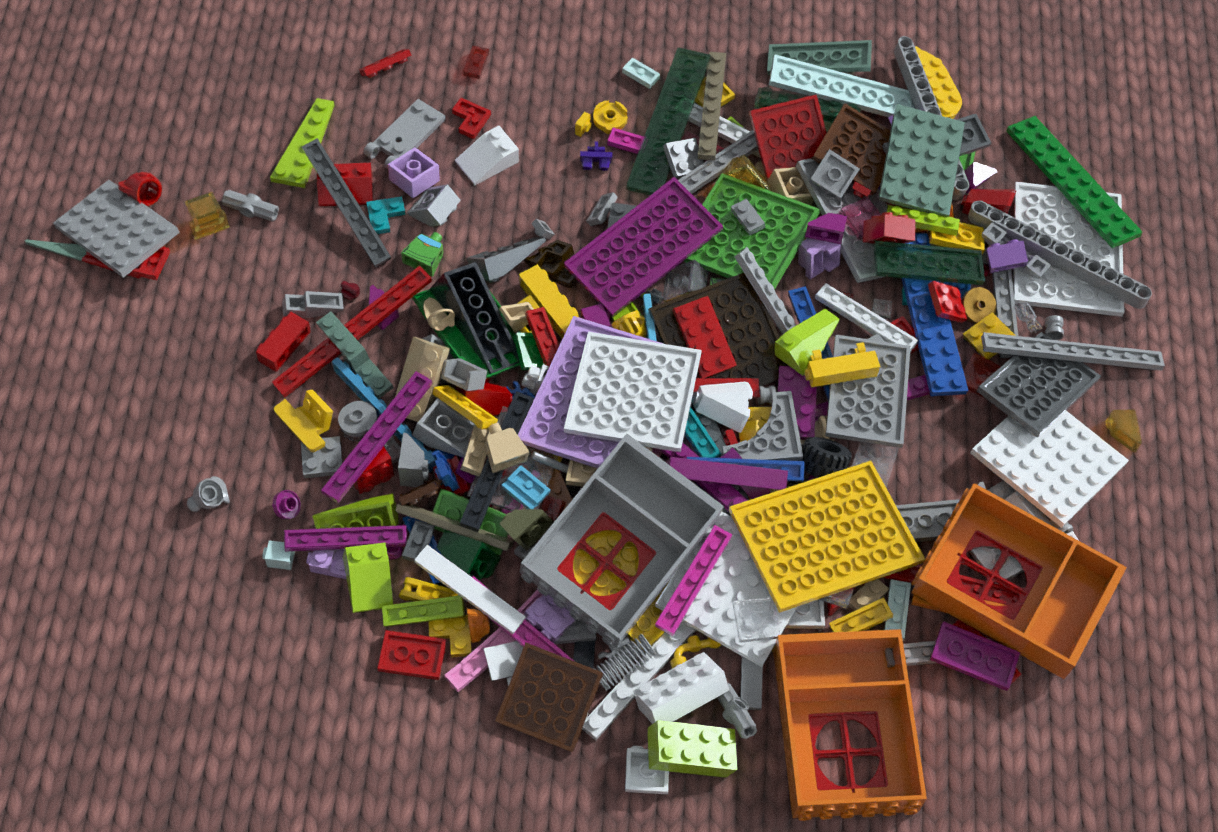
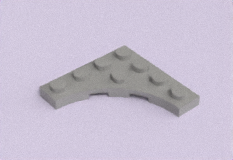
[722,391,803,461]

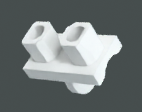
[521,364,549,395]

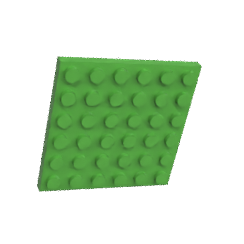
[684,173,819,290]

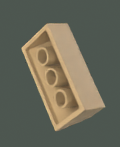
[395,337,450,422]

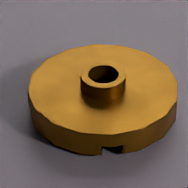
[962,287,997,324]

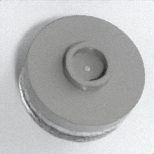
[338,401,378,442]

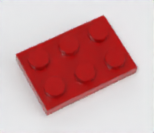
[377,630,447,680]

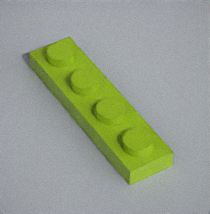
[887,205,960,236]
[382,596,465,627]

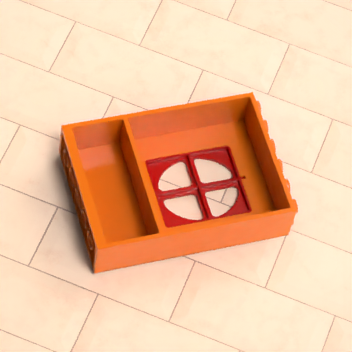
[911,483,1127,679]
[773,629,927,821]

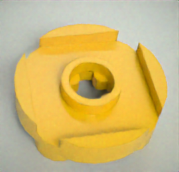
[593,101,628,134]

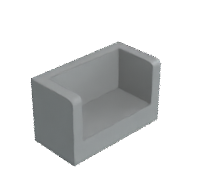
[441,358,487,391]

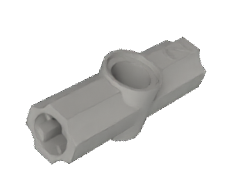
[222,190,279,222]
[717,683,758,739]

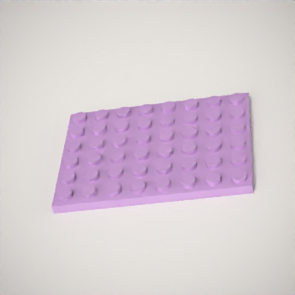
[518,316,663,468]

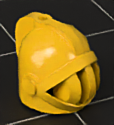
[611,310,647,338]

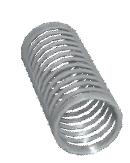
[593,634,656,691]

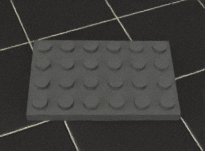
[977,332,1101,438]

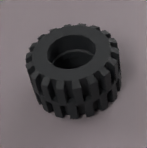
[802,437,852,478]

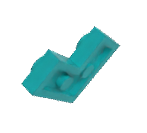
[366,196,405,234]

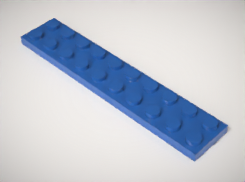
[894,233,968,396]

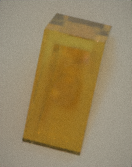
[1106,409,1142,452]

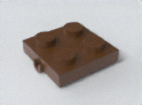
[398,477,443,506]

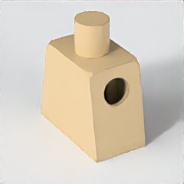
[485,423,529,473]

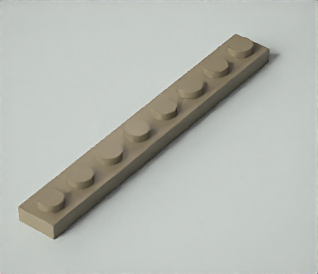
[698,52,726,160]

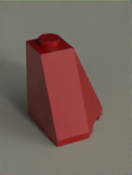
[961,189,1017,215]
[455,382,512,416]

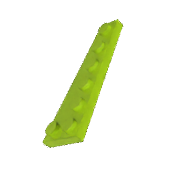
[270,98,334,188]

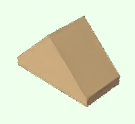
[499,302,533,333]

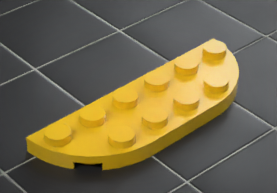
[915,46,962,119]

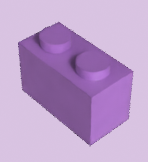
[986,239,1028,273]

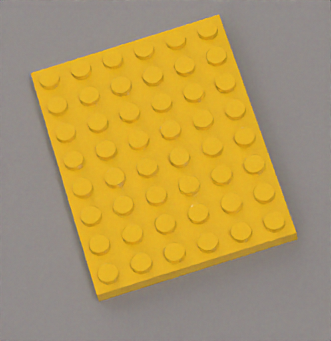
[728,461,925,613]

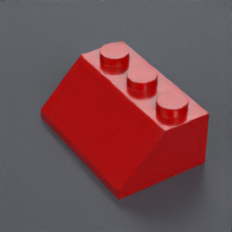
[317,163,373,206]

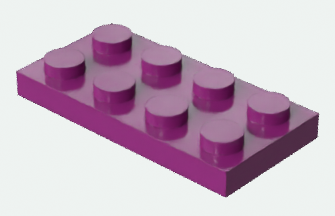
[778,366,817,440]
[929,622,1020,691]

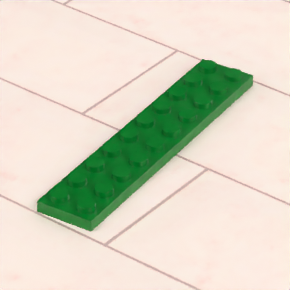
[1006,116,1142,249]

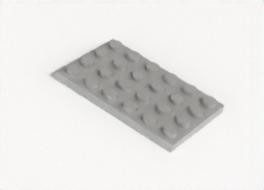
[53,180,180,278]
[825,335,911,448]

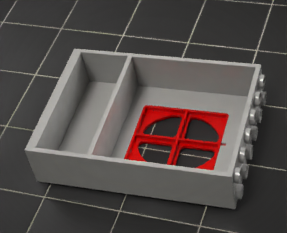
[520,434,724,648]

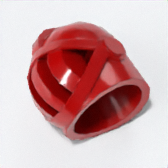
[118,172,162,206]

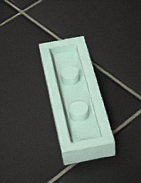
[884,579,911,640]

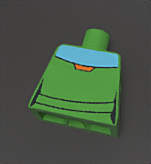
[401,232,443,277]

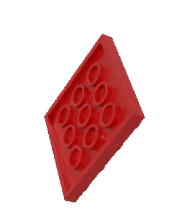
[749,94,827,181]

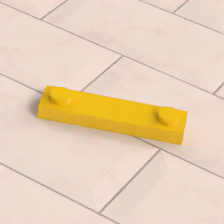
[432,385,498,430]

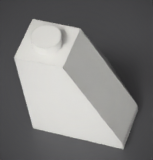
[692,382,753,433]

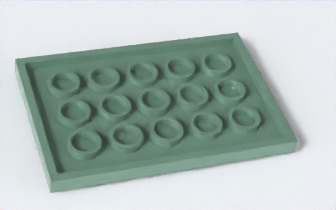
[878,104,965,217]

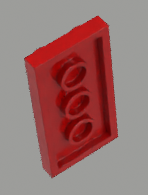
[672,296,737,378]

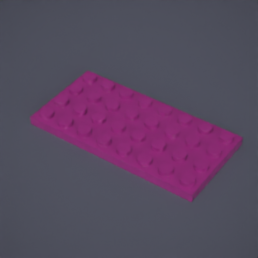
[564,177,723,317]

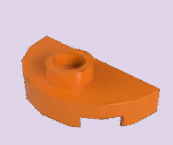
[467,609,490,643]

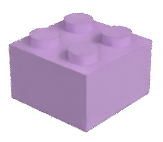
[388,147,440,198]

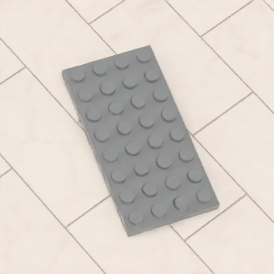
[796,159,900,283]

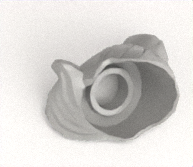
[187,476,230,512]

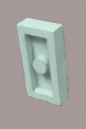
[622,58,660,89]

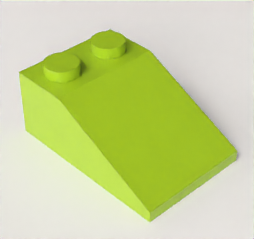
[342,543,393,613]

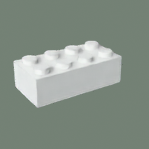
[633,652,729,724]

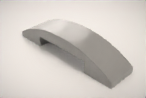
[981,222,1051,279]

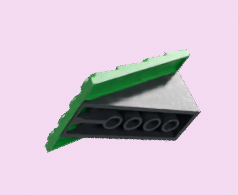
[412,262,521,379]

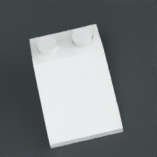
[455,126,519,186]

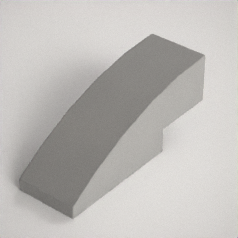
[282,291,344,318]

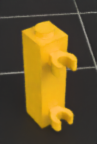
[805,342,880,387]

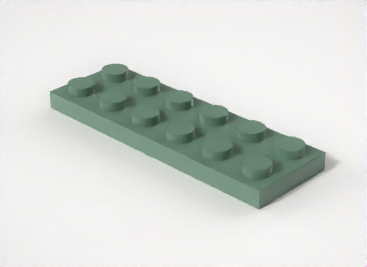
[767,40,872,75]

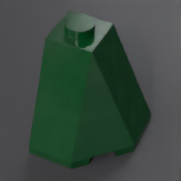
[436,530,501,580]

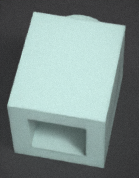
[263,540,295,570]

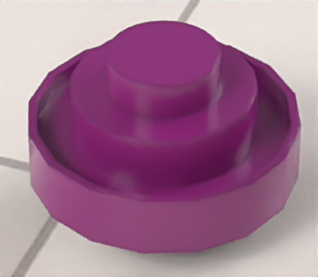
[272,490,301,520]

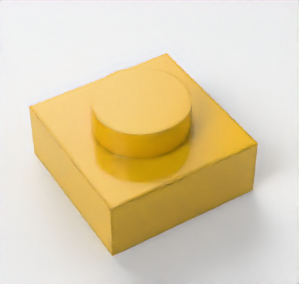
[575,112,591,137]

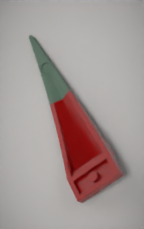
[25,239,170,281]

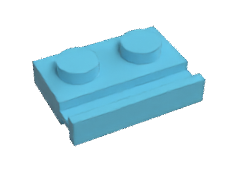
[501,465,551,509]

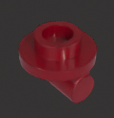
[341,281,360,300]

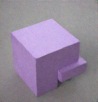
[798,238,841,280]

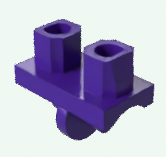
[580,141,612,171]

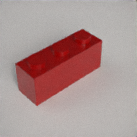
[256,312,311,372]

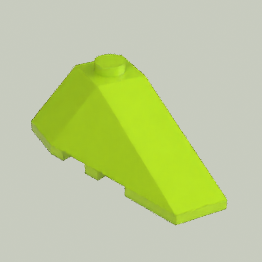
[775,309,839,376]
[312,494,399,529]

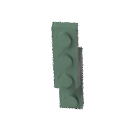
[316,311,394,399]

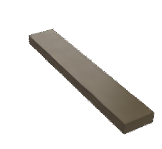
[396,503,514,550]

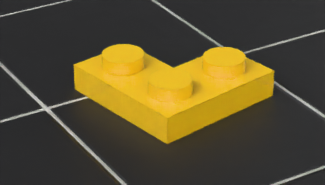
[429,615,471,657]

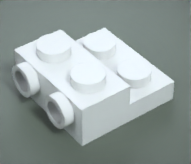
[625,746,669,794]

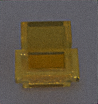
[184,192,230,240]

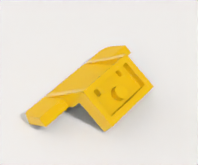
[274,389,333,452]

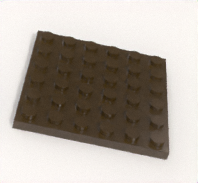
[648,272,789,413]

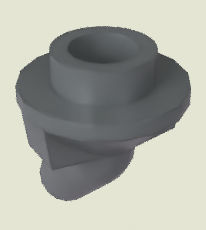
[641,288,664,311]

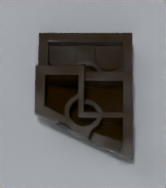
[524,240,578,289]

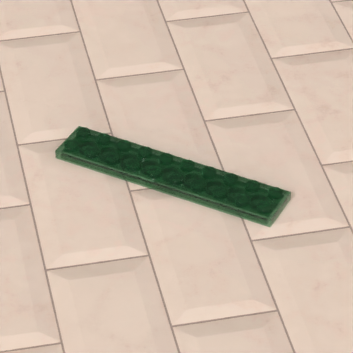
[626,47,711,195]

